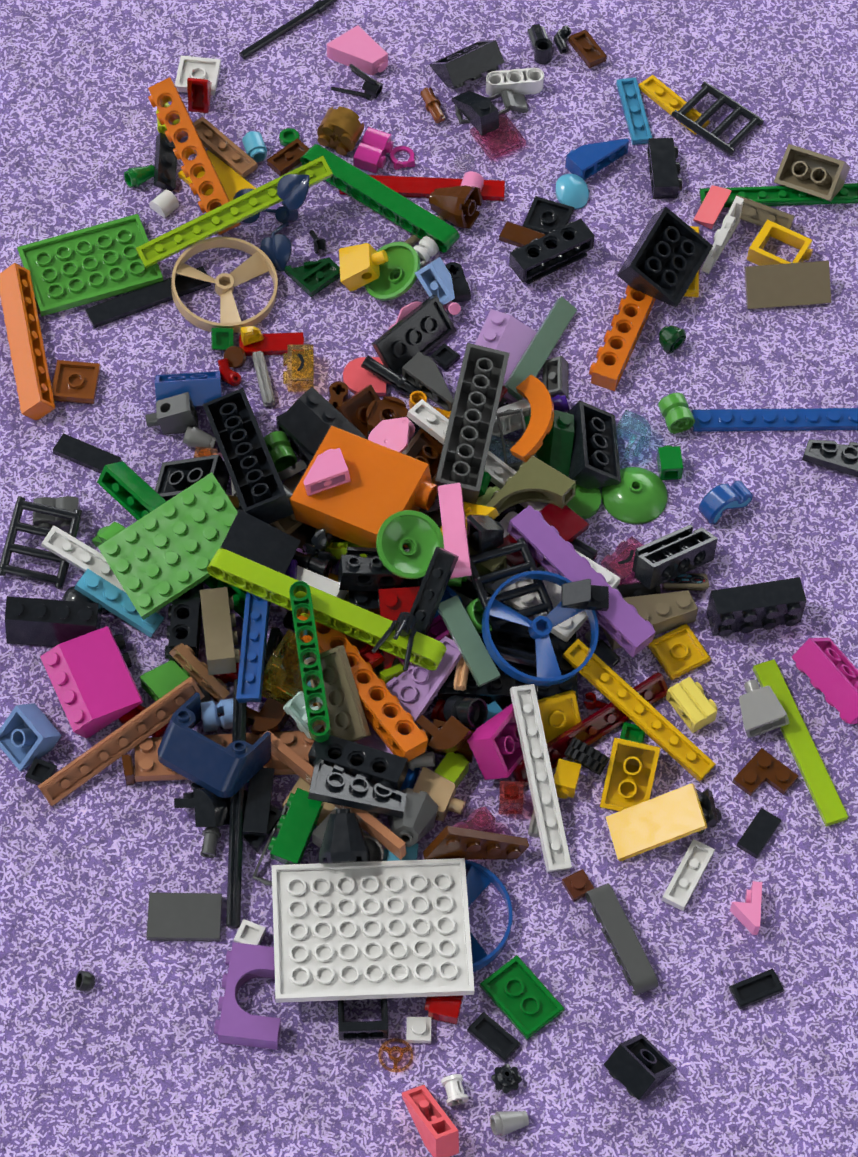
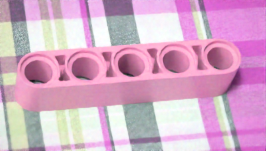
[438,483,472,579]

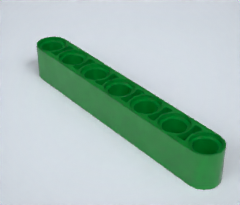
[289,581,331,742]

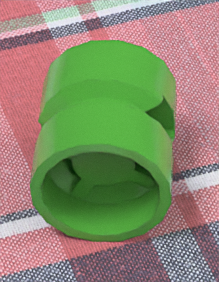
[658,393,695,434]
[264,431,297,473]

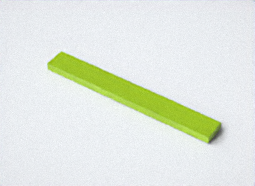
[753,659,848,827]

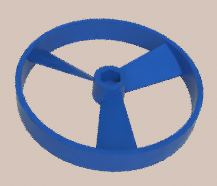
[482,571,599,686]
[465,860,513,972]

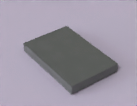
[146,892,222,942]

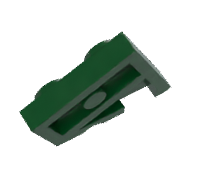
[285,257,340,297]

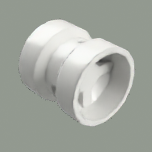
[413,236,439,266]

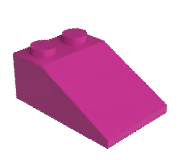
[467,704,523,780]

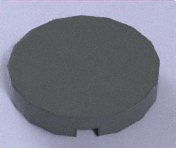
[278,460,307,482]

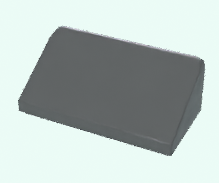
[543,356,568,398]

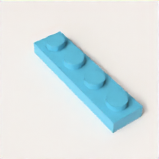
[74,569,164,638]

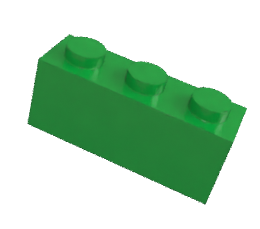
[268,788,325,865]

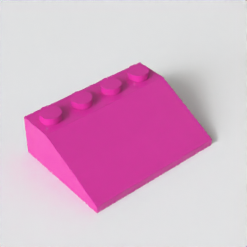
[40,626,143,738]

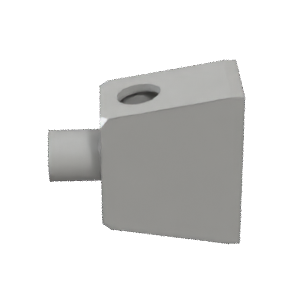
[739,680,790,738]

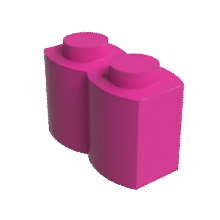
[353,127,394,173]

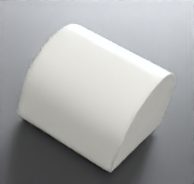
[149,189,179,218]

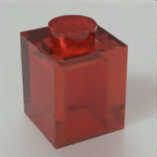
[498,781,524,814]

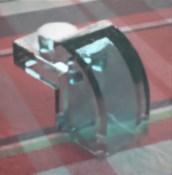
[617,410,651,463]

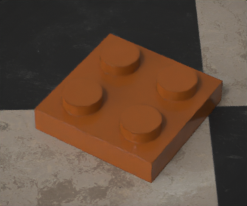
[52,360,101,404]

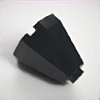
[319,808,370,863]

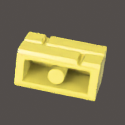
[666,677,717,733]

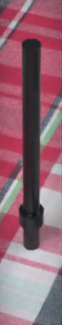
[239,0,337,59]

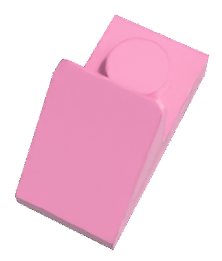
[730,881,762,935]

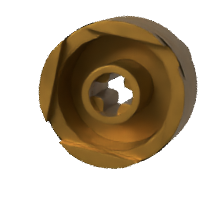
[317,106,364,156]

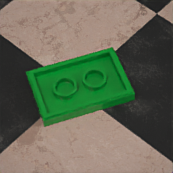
[479,955,565,1040]

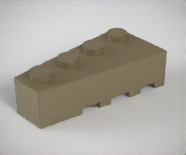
[200,587,240,675]
[600,590,698,650]

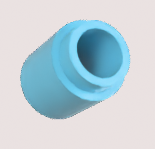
[242,131,267,162]

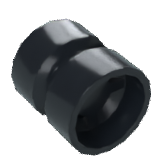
[443,695,488,728]

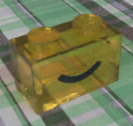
[283,344,314,392]

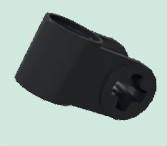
[445,262,471,303]

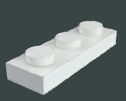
[662,839,715,911]

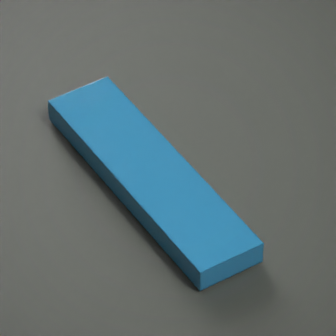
[616,77,652,145]

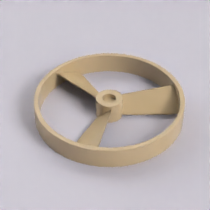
[171,237,278,333]

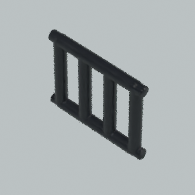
[671,81,764,155]
[0,496,82,589]
[470,537,554,631]

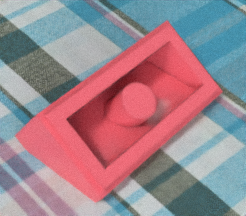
[693,185,732,229]

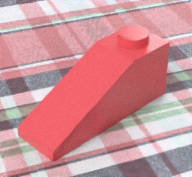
[402,1085,459,1157]

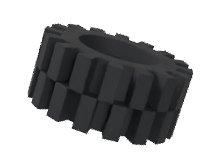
[564,738,610,775]

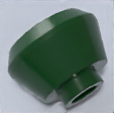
[659,325,686,353]

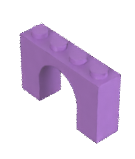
[214,942,281,1050]

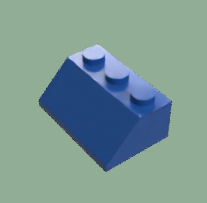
[155,371,222,409]

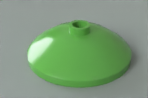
[364,242,420,301]
[601,467,668,524]
[376,510,444,579]

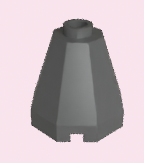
[387,788,438,847]

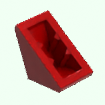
[187,78,212,113]

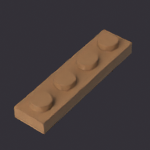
[193,116,258,178]

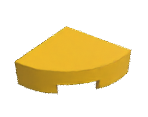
[240,326,264,346]

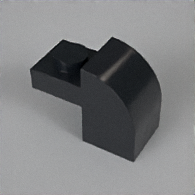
[174,787,229,827]

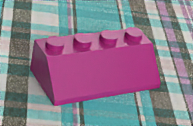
[792,638,858,724]

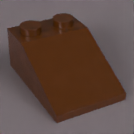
[402,428,443,484]

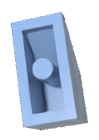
[415,257,455,306]

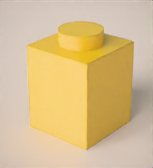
[554,759,582,799]

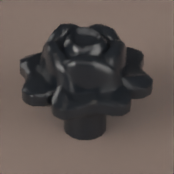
[491,1064,522,1094]

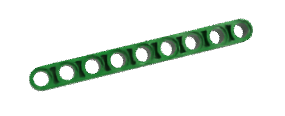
[300,144,460,253]

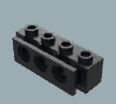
[509,219,595,285]
[632,524,718,589]
[338,547,424,591]
[165,581,204,668]
[308,731,408,791]

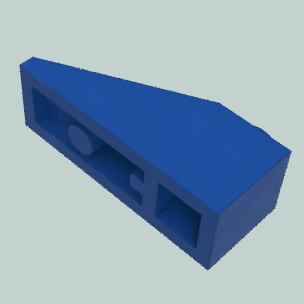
[565,138,629,180]

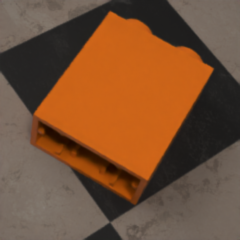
[290,426,438,548]

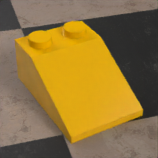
[600,737,661,811]

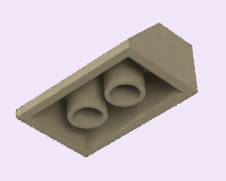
[774,144,850,201]

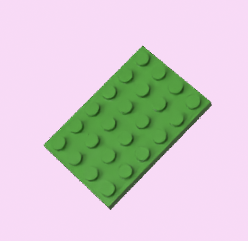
[17,214,163,317]
[98,472,238,620]

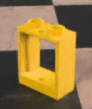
[747,219,813,266]

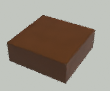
[122,754,136,785]

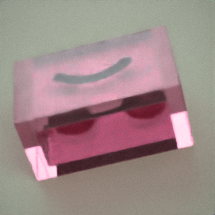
[601,536,643,584]

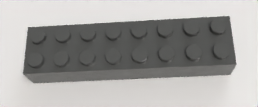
[434,343,510,504]

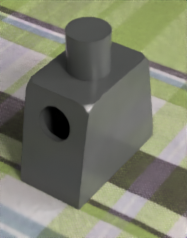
[145,392,199,435]

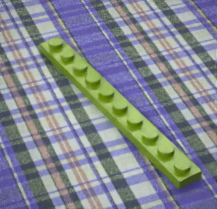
[136,156,333,268]

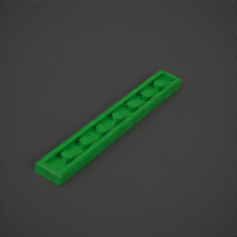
[699,183,858,208]

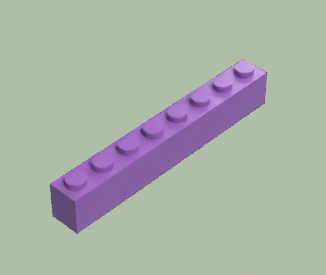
[507,505,656,658]

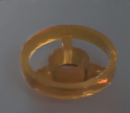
[378,1038,413,1072]

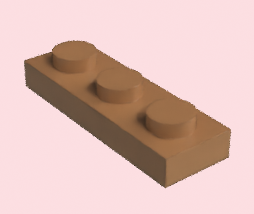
[169,643,230,702]

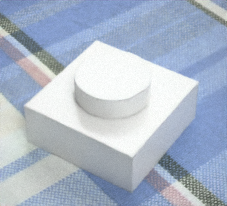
[234,919,266,945]
[406,1017,431,1043]

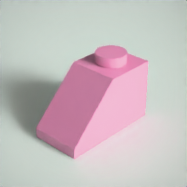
[303,448,351,496]

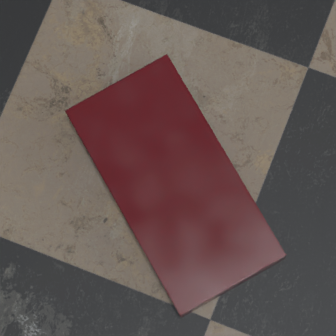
[497,503,589,568]

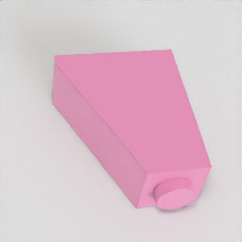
[327,25,388,76]

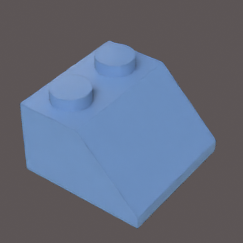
[0,703,62,771]

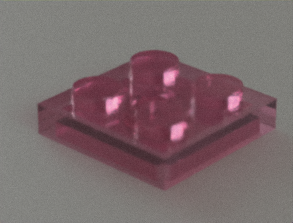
[470,114,526,161]

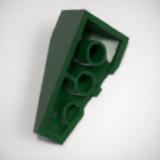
[523,410,574,477]

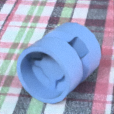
[201,698,233,732]

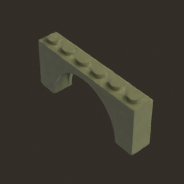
[467,456,576,584]

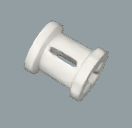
[441,1074,469,1107]

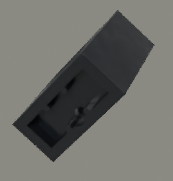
[338,998,388,1040]

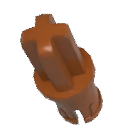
[420,87,445,123]

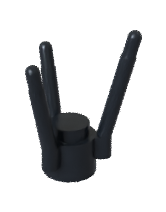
[331,64,383,100]
[372,612,417,672]

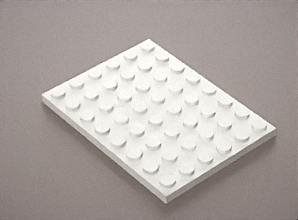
[272,858,475,1003]

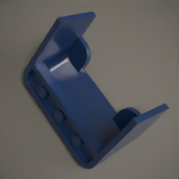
[158,692,271,798]

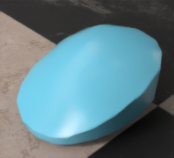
[555,174,589,210]

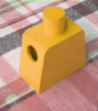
[339,243,388,291]

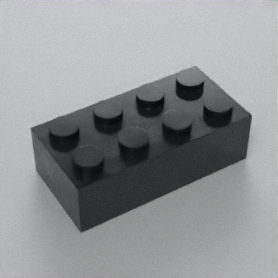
[706,577,807,637]

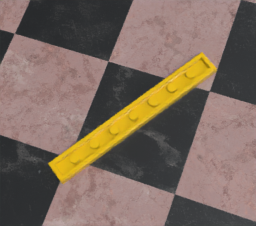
[562,639,716,782]

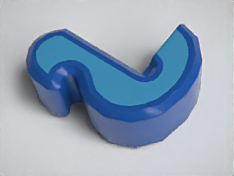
[699,481,753,524]

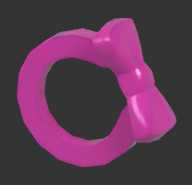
[390,146,415,170]

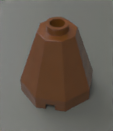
[429,185,482,229]

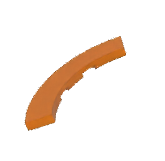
[510,375,554,462]

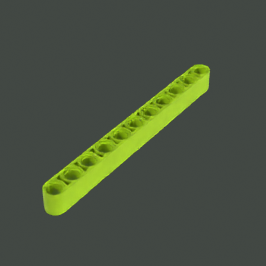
[207,549,447,671]

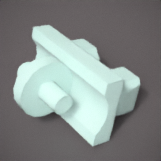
[283,691,323,739]

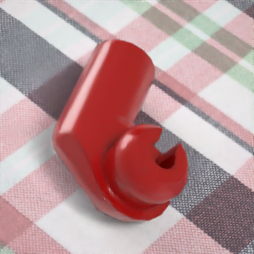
[217,358,242,386]

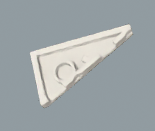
[701,196,744,274]

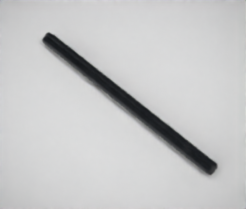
[226,679,247,929]

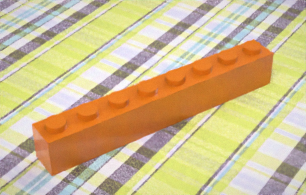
[0,263,55,420]

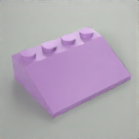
[475,309,537,404]

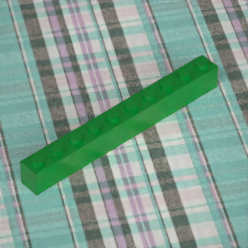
[97,461,271,619]

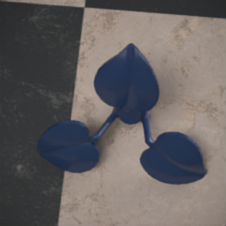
[233,174,310,272]

